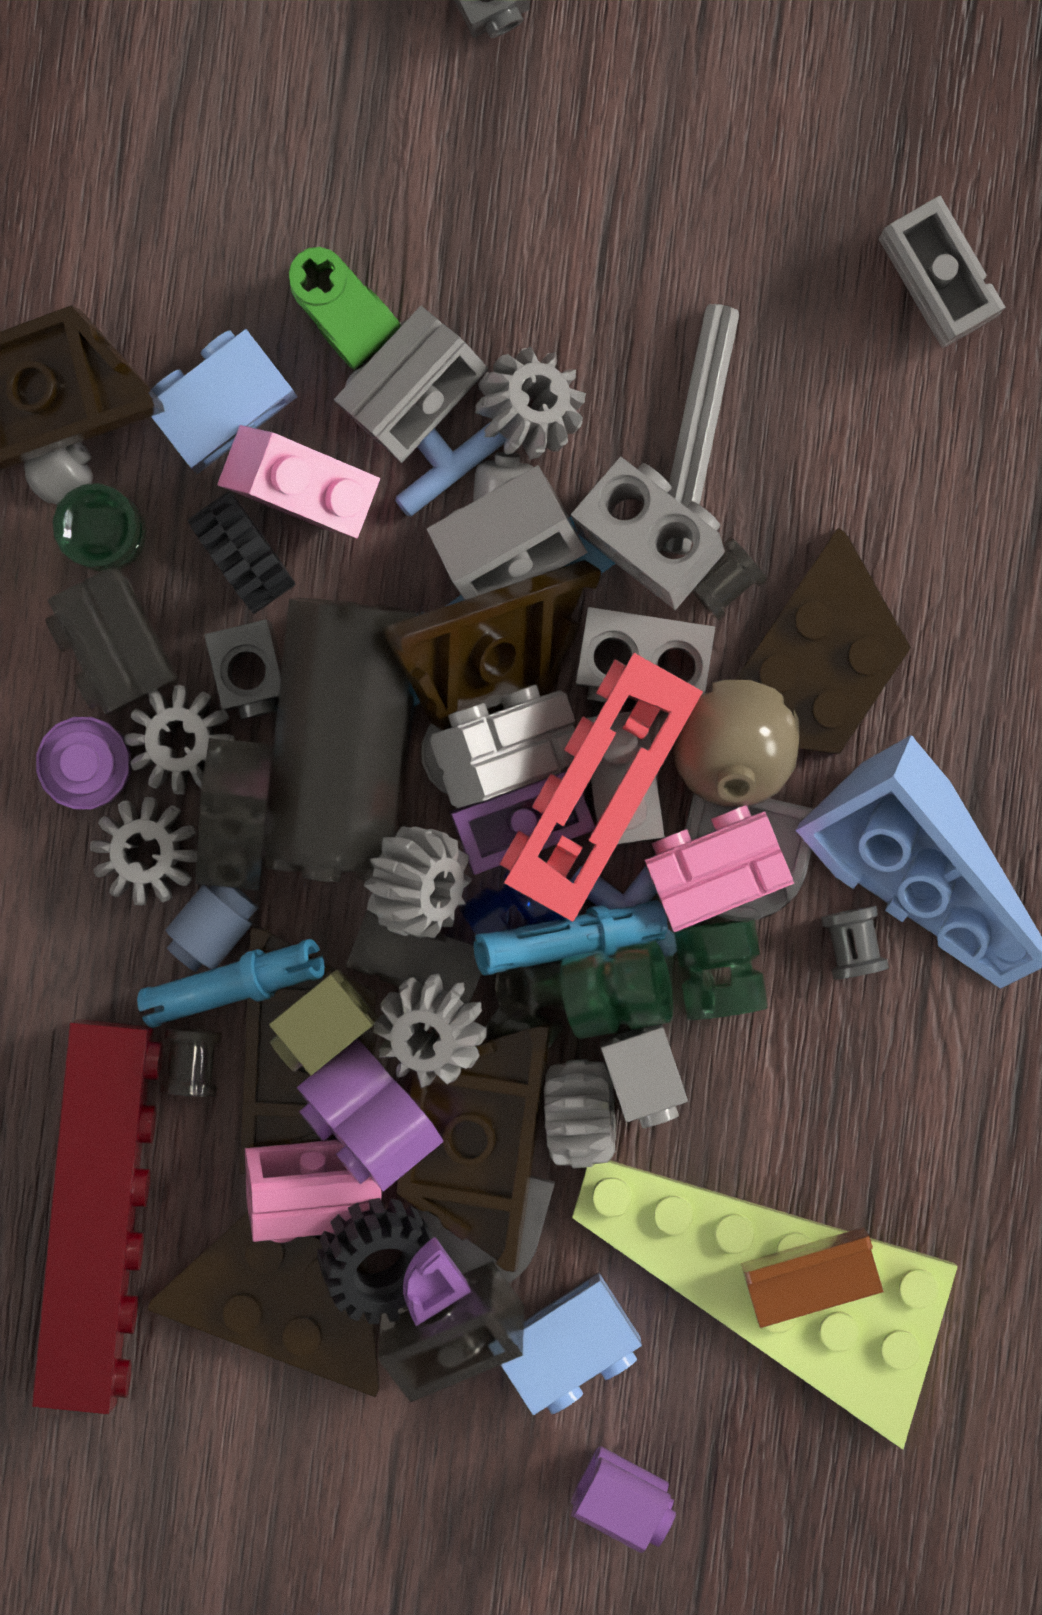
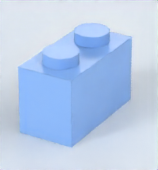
[151,329,297,474]
[492,1273,642,1415]

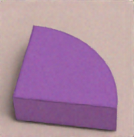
[403,1237,471,1326]

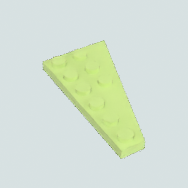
[572,1160,958,1449]

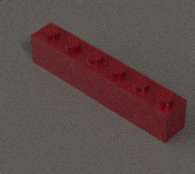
[32,1019,163,1415]

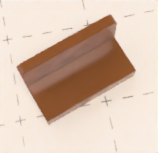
[741,1227,884,1328]

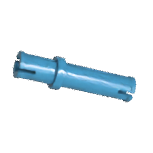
[474,900,668,976]
[137,939,325,1028]

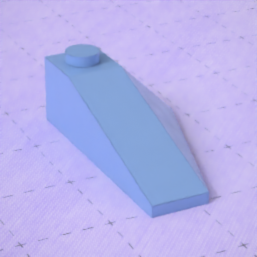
[796,735,1042,989]

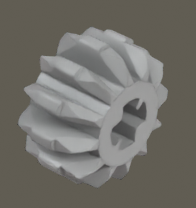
[475,346,586,460]
[125,685,235,794]
[90,797,200,906]
[364,826,472,938]
[373,973,487,1088]
[544,1059,616,1168]

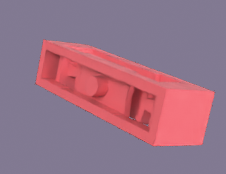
[499,653,703,922]

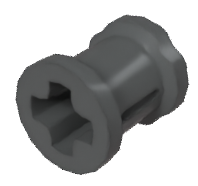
[820,905,889,980]

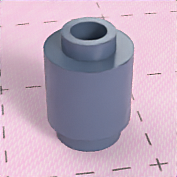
[165,875,258,972]

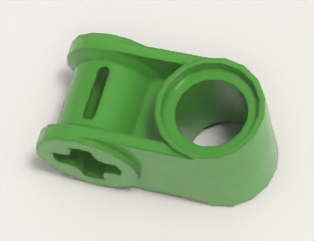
[289,247,401,371]

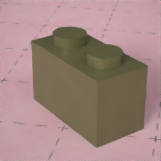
[269,969,378,1076]

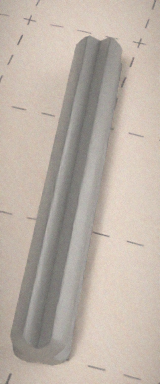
[661,304,739,555]

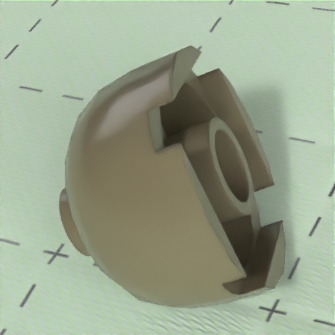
[672,680,799,807]

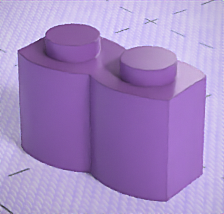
[297,1039,444,1191]
[571,1446,676,1553]

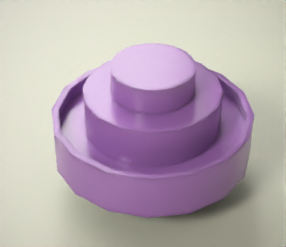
[36,717,131,809]

